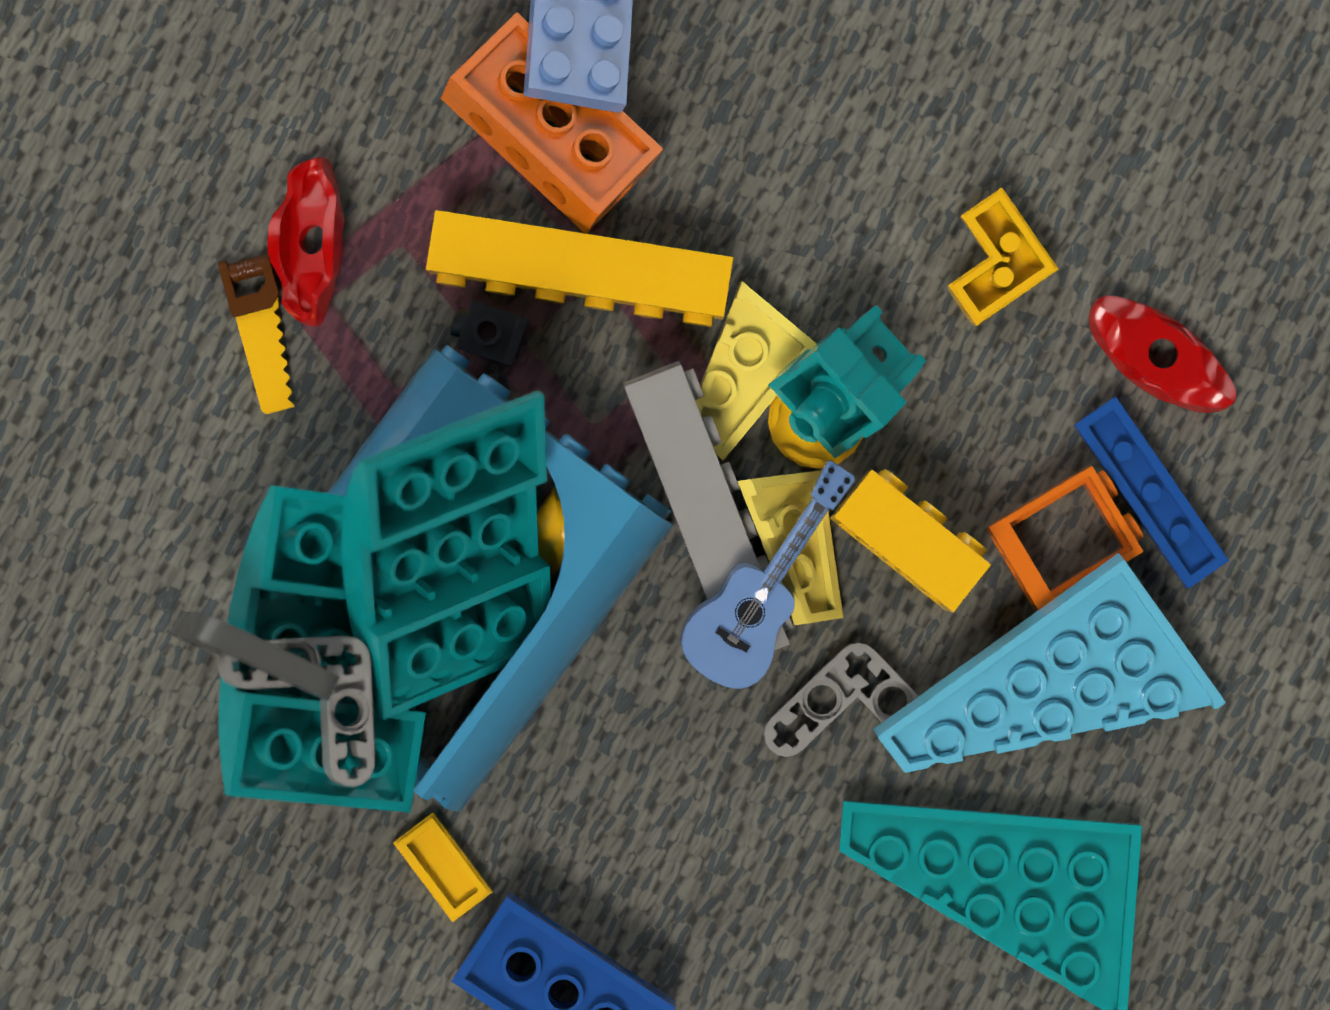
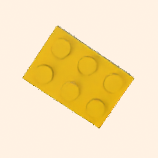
[829,469,991,612]

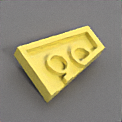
[695,281,817,460]
[738,470,843,625]

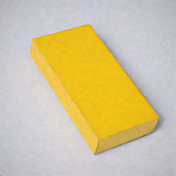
[393,812,493,922]

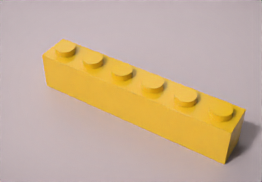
[426,210,733,327]

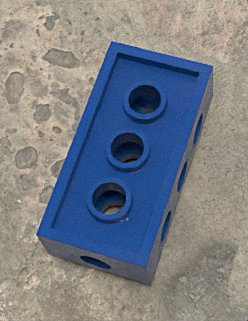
[451,892,676,1010]

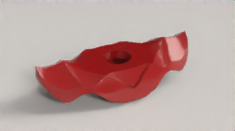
[267,157,345,327]
[1089,295,1237,413]

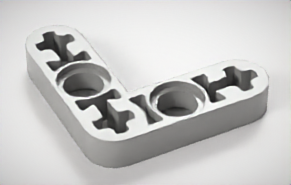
[218,636,375,787]
[763,643,918,757]

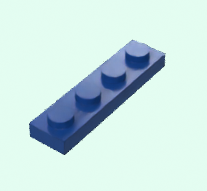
[1073,396,1229,589]

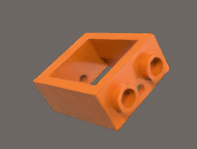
[985,466,1144,612]

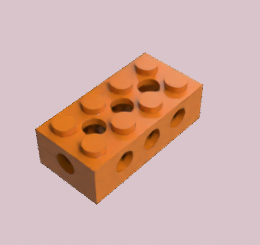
[440,12,663,234]

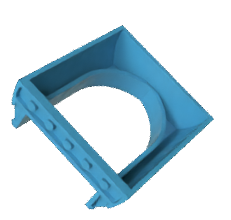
[328,345,674,812]

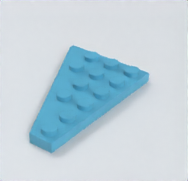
[873,553,1226,773]

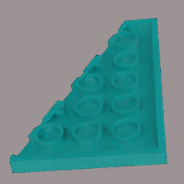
[838,800,1142,1010]

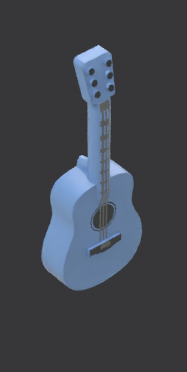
[680,460,855,689]

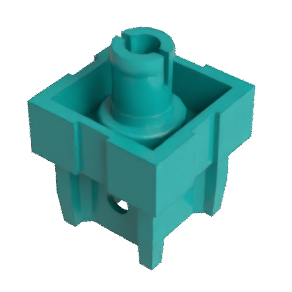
[768,305,927,458]

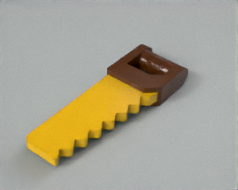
[218,253,295,414]

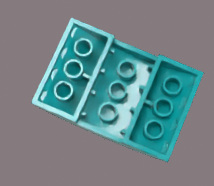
[341,391,551,720]
[219,485,426,813]

